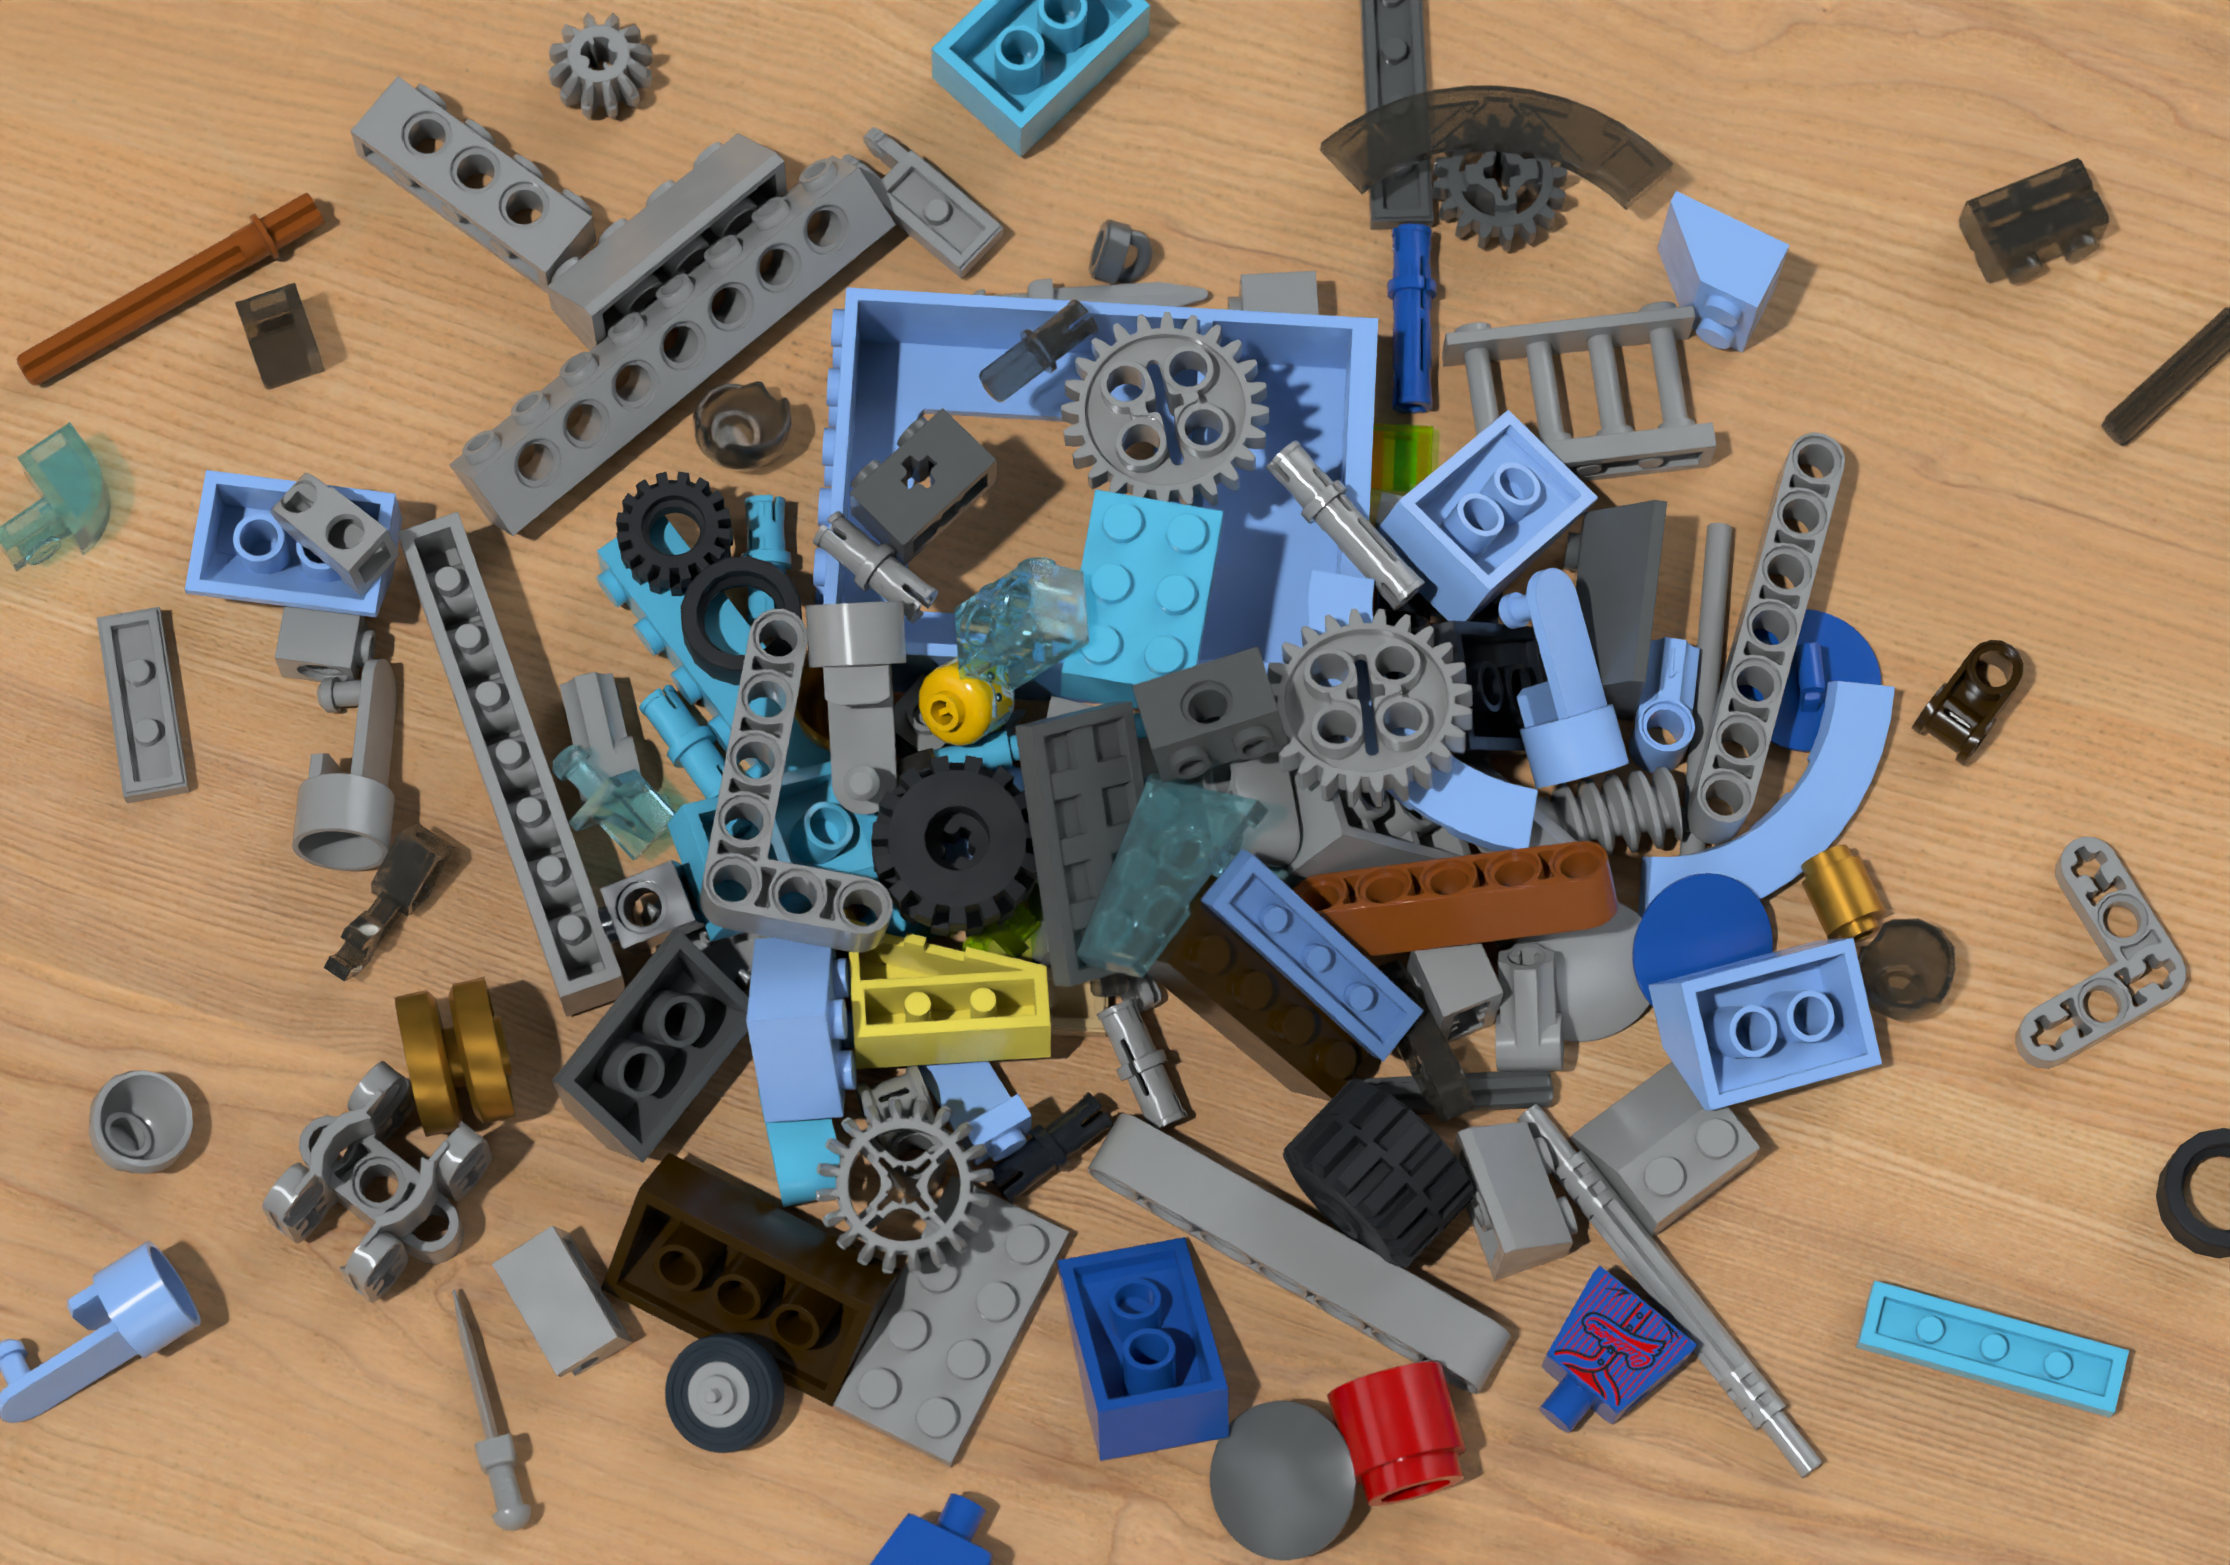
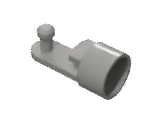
[806,601,906,815]
[292,658,397,871]

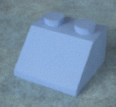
[1658,191,1790,353]

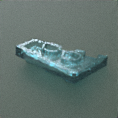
[1076,778,1269,978]

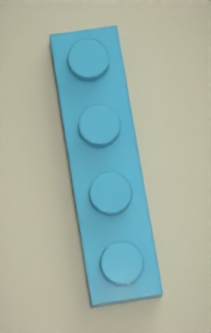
[1856,1280,2129,1418]

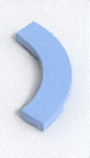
[1307,570,1538,851]
[1638,681,1895,917]

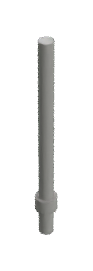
[1675,523,1732,855]

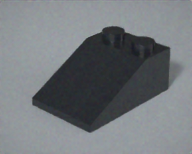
[1386,621,1548,760]

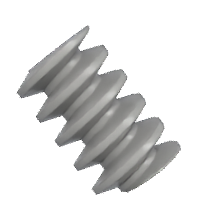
[1544,766,1683,856]

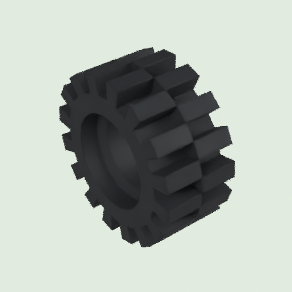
[616,471,733,596]

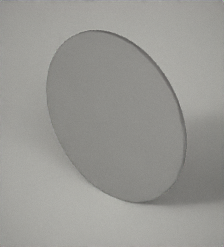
[1513,902,1649,1042]

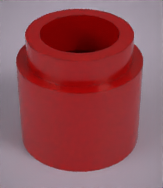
[1327,1361,1466,1506]

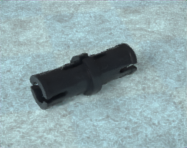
[990,1092,1114,1204]

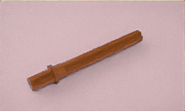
[17,192,325,386]

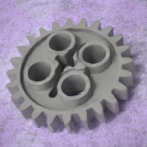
[1061,312,1269,506]
[1268,609,1472,807]

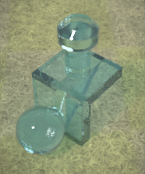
[553,745,676,861]

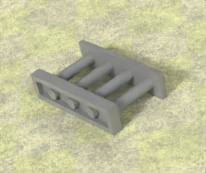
[1441,301,1717,482]

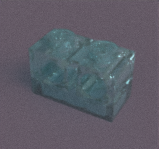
[954,557,1089,691]

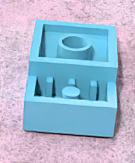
[667,761,879,941]

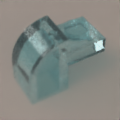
[0,422,111,571]

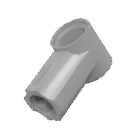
[560,672,645,806]
[1495,943,1564,1071]

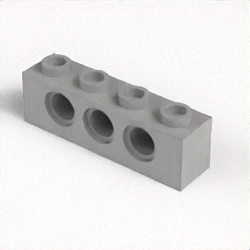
[351,76,597,294]

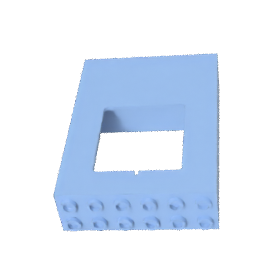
[813,287,1378,704]

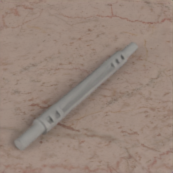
[1517,1104,1823,1479]

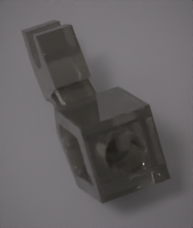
[324,823,455,982]

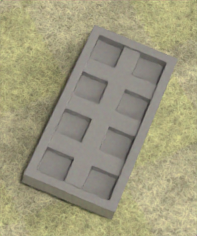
[834,1175,1069,1467]

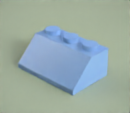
[185,470,403,617]
[1648,938,1882,1111]

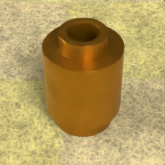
[1801,845,1886,943]

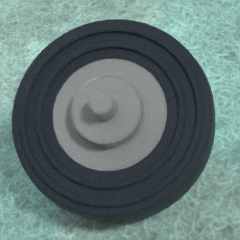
[665,1333,785,1453]

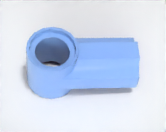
[1629,637,1700,773]

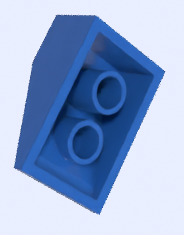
[1057,1237,1229,1461]

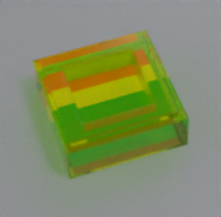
[1371,423,1433,492]

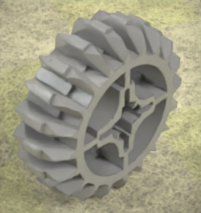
[816,1096,993,1274]

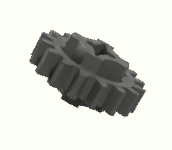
[1432,115,1567,251]

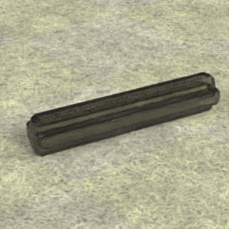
[2102,307,2230,446]

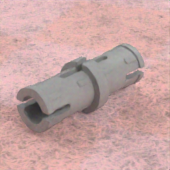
[813,511,938,623]
[1096,997,1188,1129]

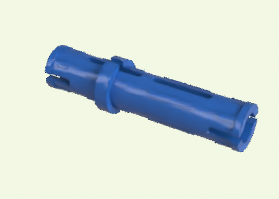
[1387,224,1437,414]

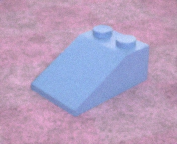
[1377,410,1598,622]

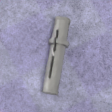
[1266,440,1425,611]

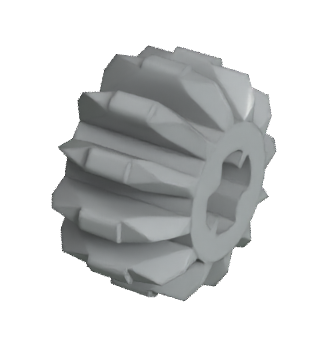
[548,12,653,120]

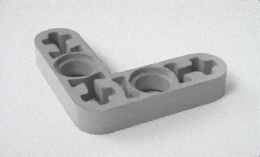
[2015,837,2186,1069]

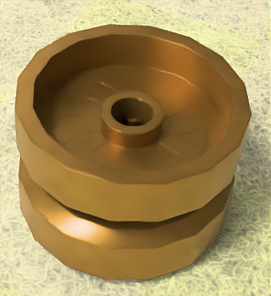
[395,977,516,1137]

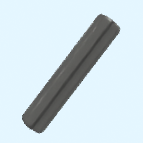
[1364,1071,1553,1114]

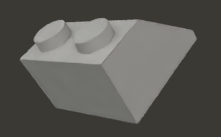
[1570,1062,1760,1238]
[1452,1121,1578,1281]

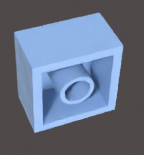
[746,938,856,1123]

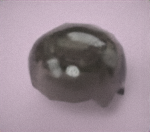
[693,381,792,472]
[1858,918,1956,1022]

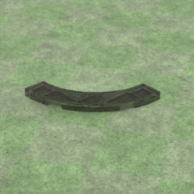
[1320,86,1673,210]

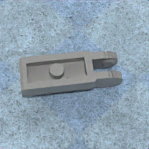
[841,127,1003,279]

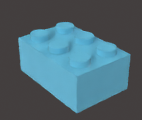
[931,0,1150,158]
[1061,489,1223,709]

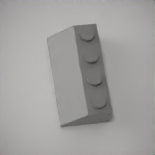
[547,133,787,351]

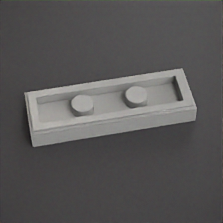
[97,607,190,803]

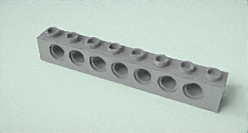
[449,156,896,536]
[398,512,625,1017]

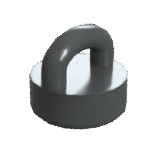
[1089,219,1153,284]

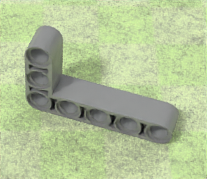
[700,609,892,952]

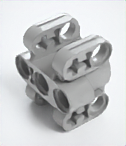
[262,1061,492,1303]

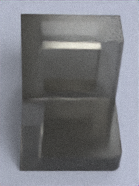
[235,283,325,390]

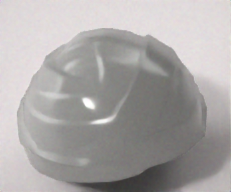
[89,1070,193,1174]

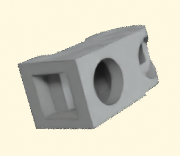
[270,473,399,596]

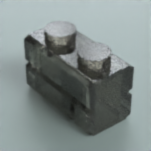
[1958,158,2110,284]

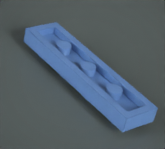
[1201,849,1423,1062]

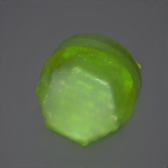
[963,901,1041,959]

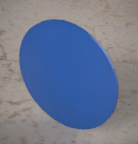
[1737,609,1881,752]
[1633,873,1773,1007]

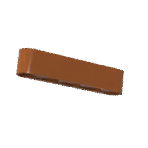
[1292,841,1618,957]

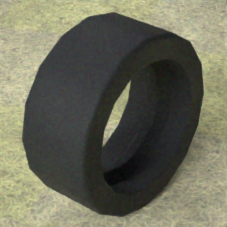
[681,556,802,685]
[2156,1128,2230,1259]

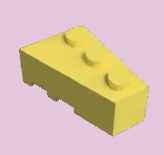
[848,919,1051,1069]

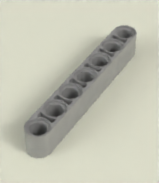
[1686,433,1845,845]
[1087,1113,1511,1394]

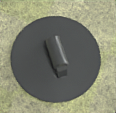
[1210,1401,1357,1560]

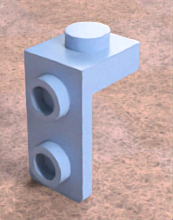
[917,1061,1032,1166]

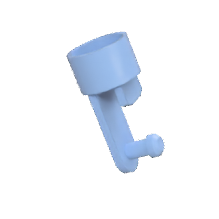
[1498,568,1629,788]
[0,1241,201,1423]

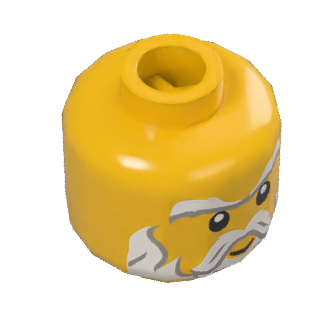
[919,653,1015,746]

